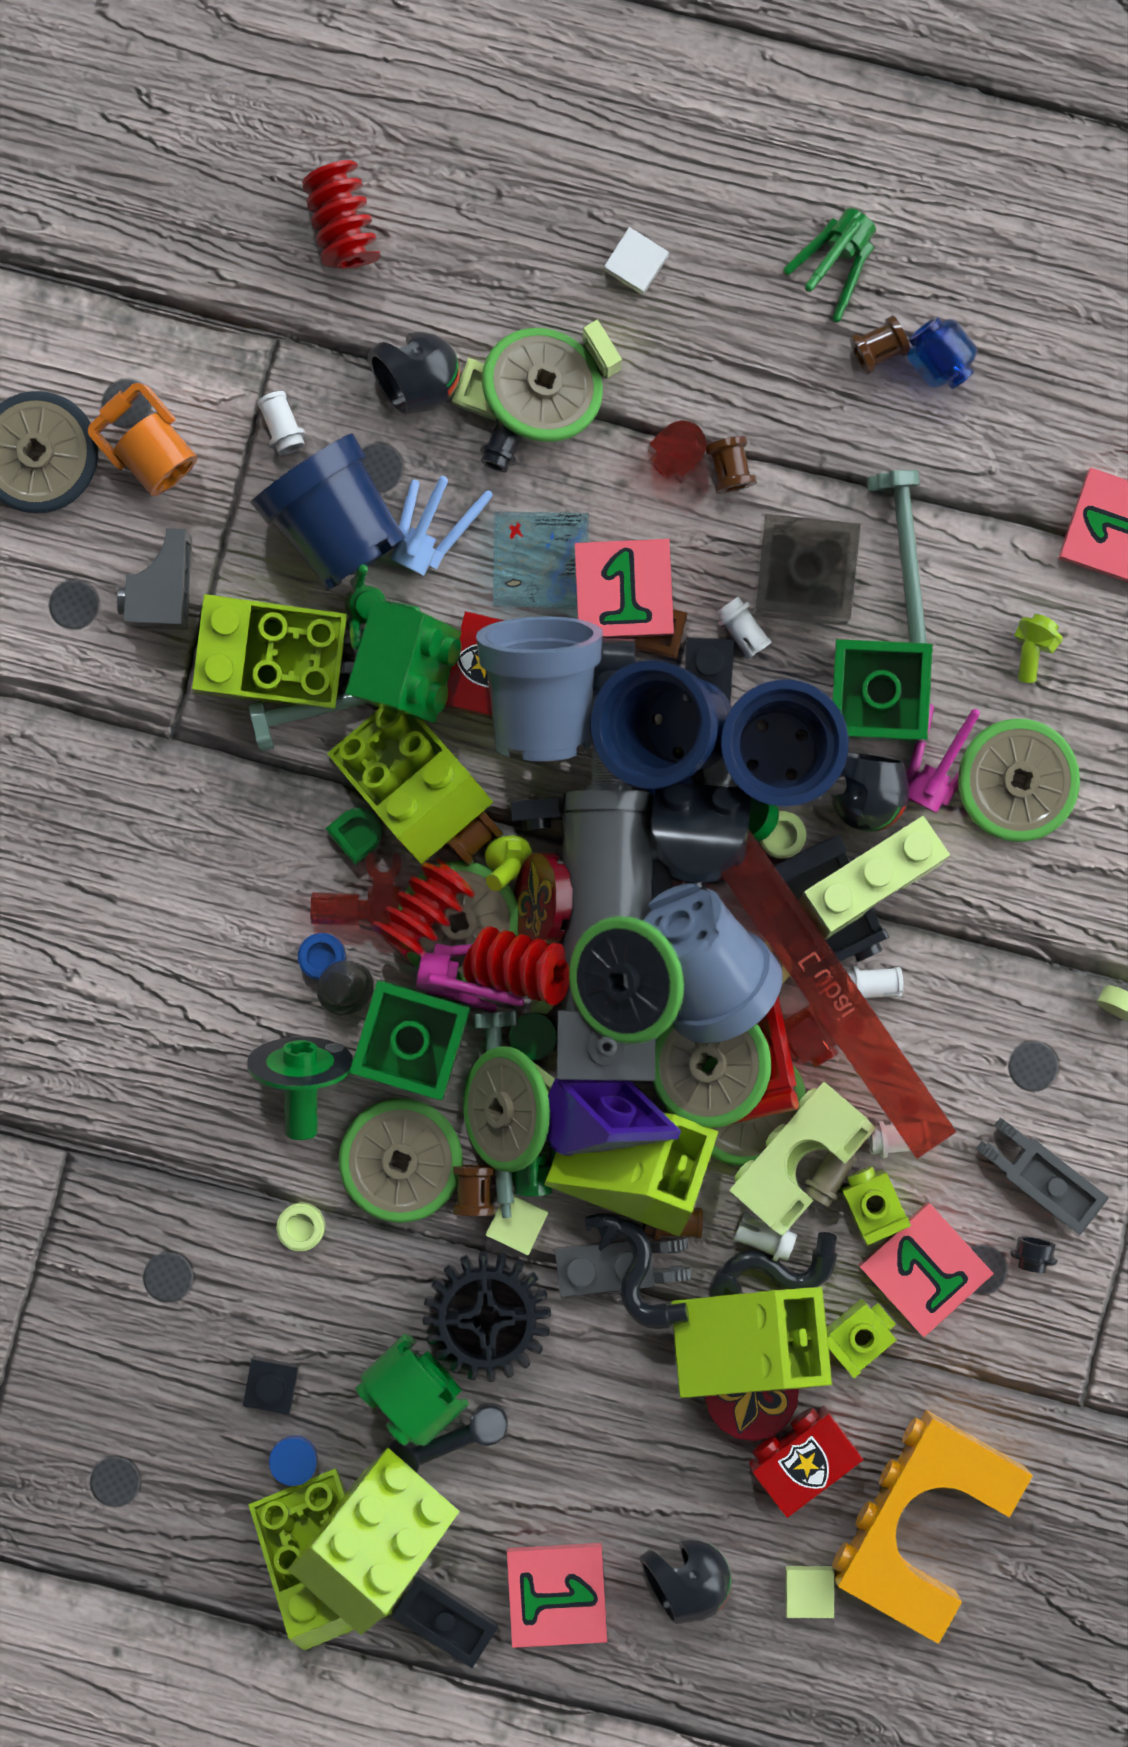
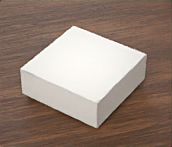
[604,227,669,295]

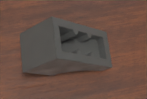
[117,528,192,630]

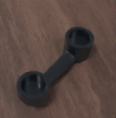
[385,1403,508,1473]

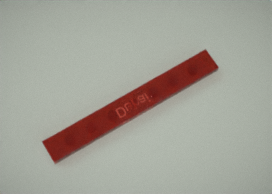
[721,829,957,1159]

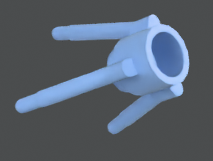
[390,476,492,576]

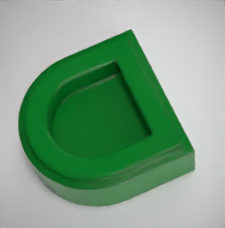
[325,808,383,865]

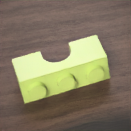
[798,815,950,941]
[729,1082,876,1236]

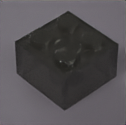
[751,514,861,626]

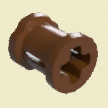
[850,315,911,375]
[705,436,757,494]
[447,811,503,866]
[453,1164,495,1216]

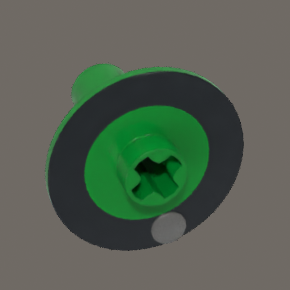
[247,1037,353,1140]

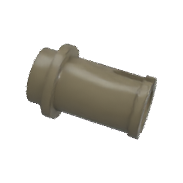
[805,1151,858,1208]

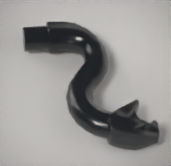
[585,1213,689,1329]
[709,1232,837,1297]

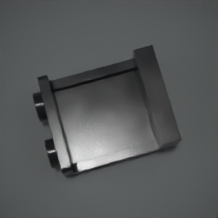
[750,834,889,983]

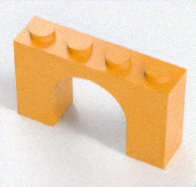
[832,1410,1033,1644]

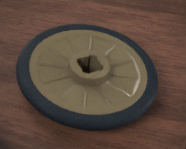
[0,391,98,514]

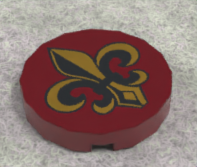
[514,853,573,945]
[704,1389,799,1441]

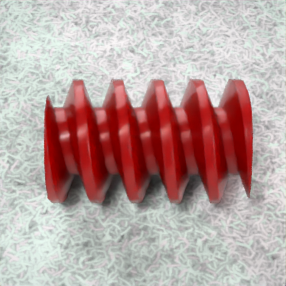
[302,160,381,269]
[371,857,476,962]
[463,926,570,1005]

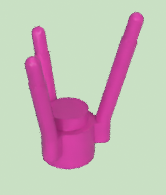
[906,704,980,813]
[416,943,524,1013]

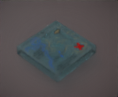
[493,511,589,609]

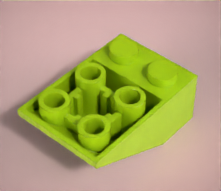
[192,594,347,709]
[327,708,494,864]
[544,1113,719,1236]
[671,1287,832,1398]
[248,1468,393,1651]

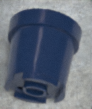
[250,433,406,591]
[591,660,732,788]
[721,679,849,806]

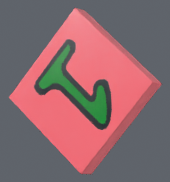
[1057,467,1128,582]
[575,539,674,638]
[858,1202,994,1337]
[507,1543,607,1648]

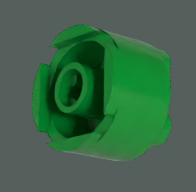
[355,1334,469,1446]

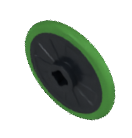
[569,916,684,1044]

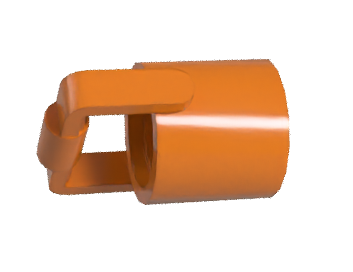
[88,383,198,497]

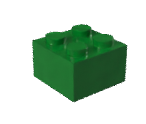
[346,600,462,723]
[832,639,933,743]
[349,979,472,1101]

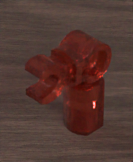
[310,853,402,926]

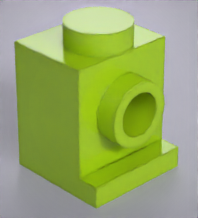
[839,1166,911,1245]
[826,1298,897,1379]

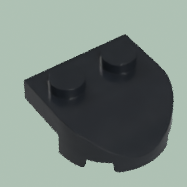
[650,783,751,883]

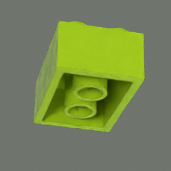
[288,1448,460,1635]

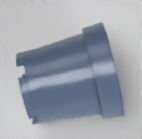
[476,616,603,761]
[638,884,783,1043]

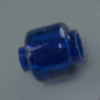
[907,316,978,389]

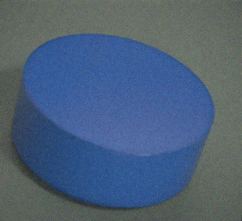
[298,933,346,980]
[269,1435,318,1486]

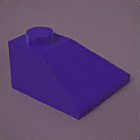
[546,1078,681,1156]

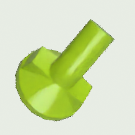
[1014,614,1063,683]
[485,835,532,892]

